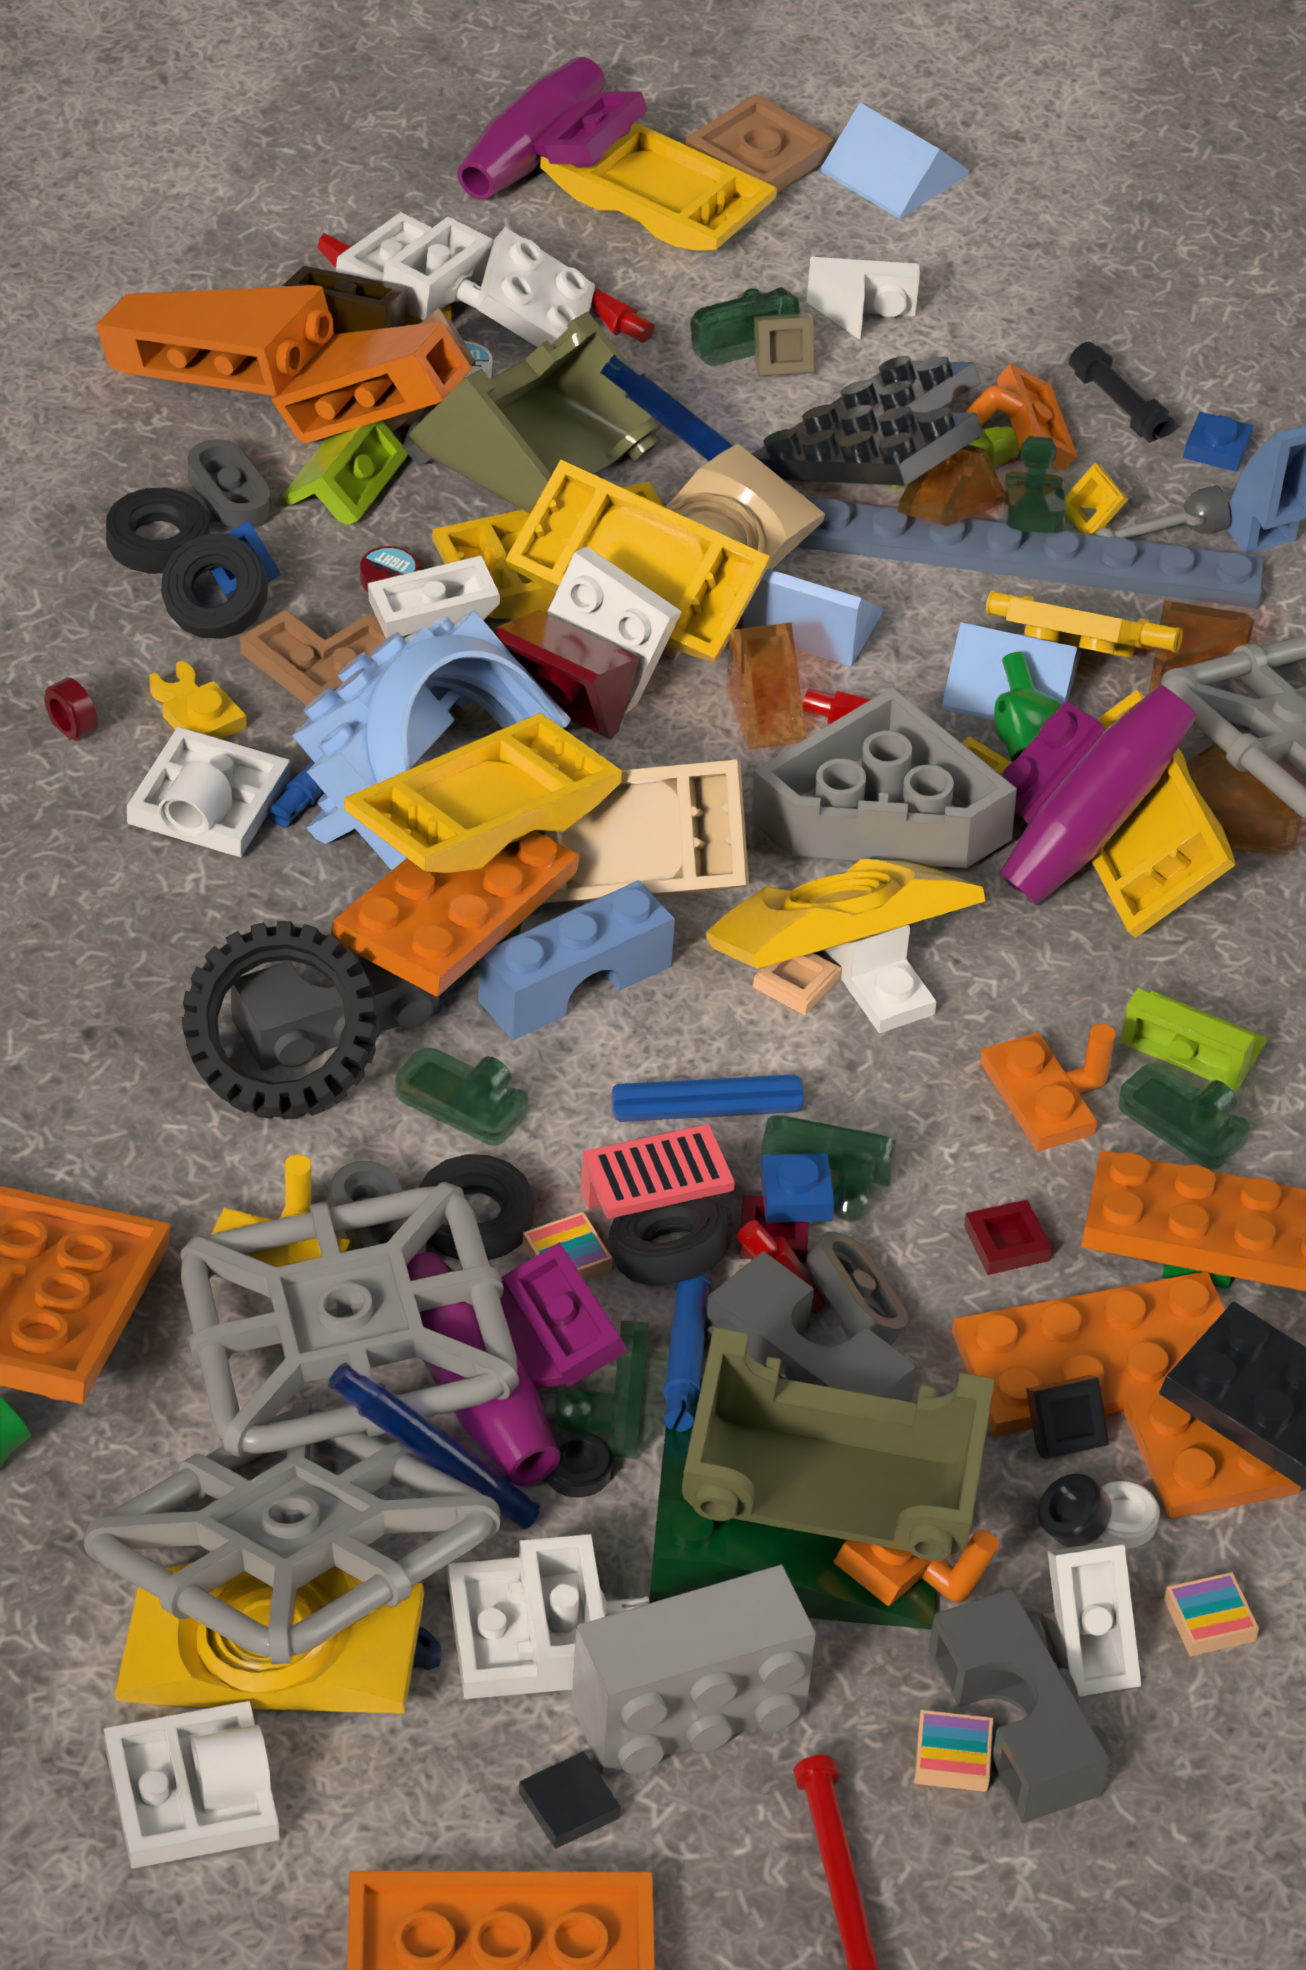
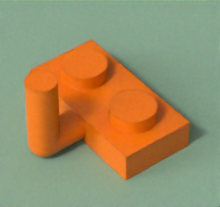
[964,364,1077,470]
[980,1023,1116,1152]
[833,1530,999,1607]

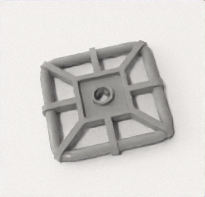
[1161,635,1306,819]
[180,1182,519,1459]
[84,1403,501,1665]

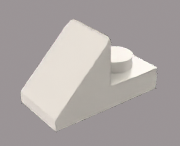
[807,257,920,340]
[368,556,500,639]
[821,924,937,1033]
[1043,1540,1141,1697]

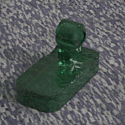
[690,287,800,366]
[1003,436,1067,533]
[395,1048,528,1146]
[1118,1064,1250,1169]
[761,1115,896,1222]
[555,1320,649,1459]

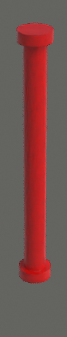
[793,1755,879,1970]

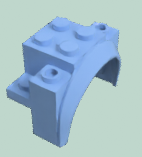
[292,610,571,871]

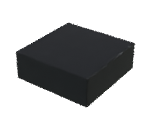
[1026,1375,1109,1459]
[519,1751,621,1849]

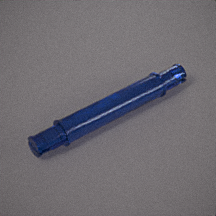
[600,354,734,461]
[328,1362,541,1530]

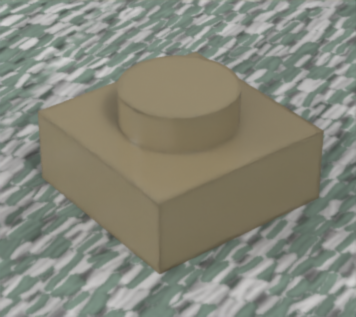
[754,313,814,376]

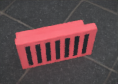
[581,1124,735,1219]

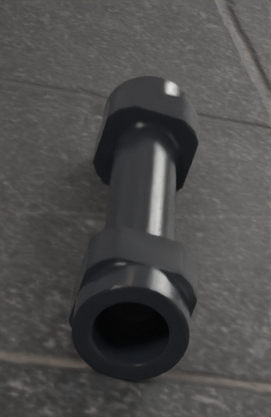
[1069,341,1175,443]

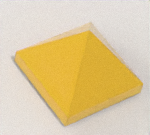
[1058,462,1129,535]

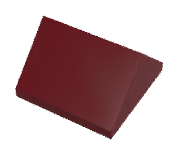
[493,610,640,740]

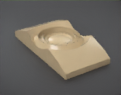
[663,444,825,661]
[534,759,749,905]

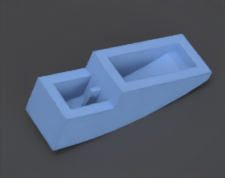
[1227,426,1306,554]

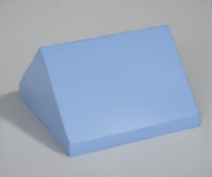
[820,103,969,219]
[742,569,884,667]
[941,622,1082,720]

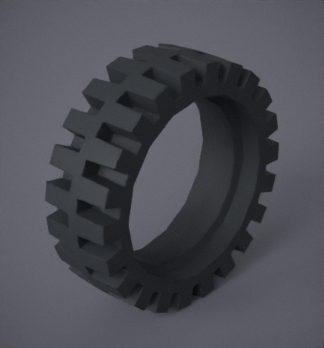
[182,921,380,1120]

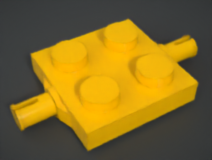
[986,590,1183,659]

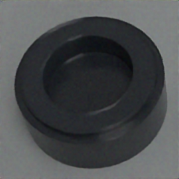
[545,1431,613,1498]
[1038,1473,1112,1548]

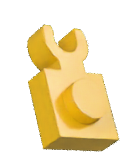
[149,661,247,740]

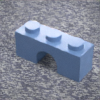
[478,880,675,1041]

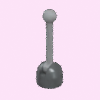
[1094,485,1230,539]

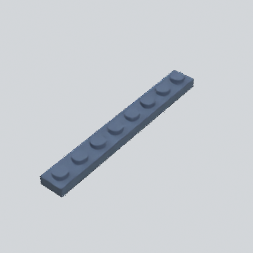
[799,497,1264,609]

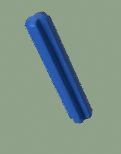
[611,1074,804,1122]

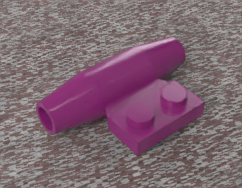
[457,57,648,200]
[999,684,1197,906]
[406,1242,628,1486]

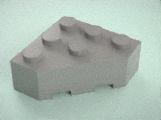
[752,687,1017,868]

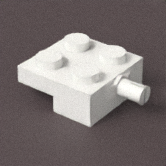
[336,212,493,321]
[448,1534,649,1699]

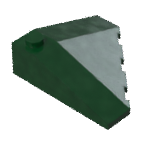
[649,1378,936,1630]

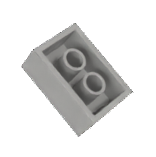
[571,1565,816,1775]

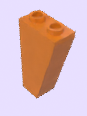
[96,285,335,396]
[271,322,472,443]

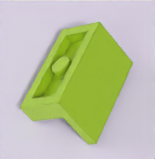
[278,421,408,525]
[1120,988,1268,1091]

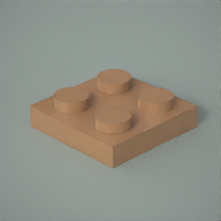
[685,94,835,193]

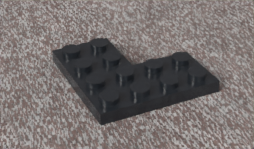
[752,356,983,486]
[1159,1301,1306,1490]

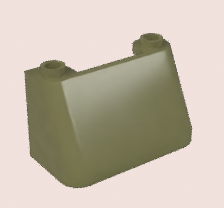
[409,312,672,513]
[682,1327,995,1561]

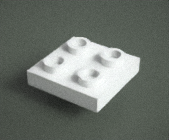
[476,227,595,348]
[547,546,682,714]
[126,727,290,858]
[104,1701,279,1869]

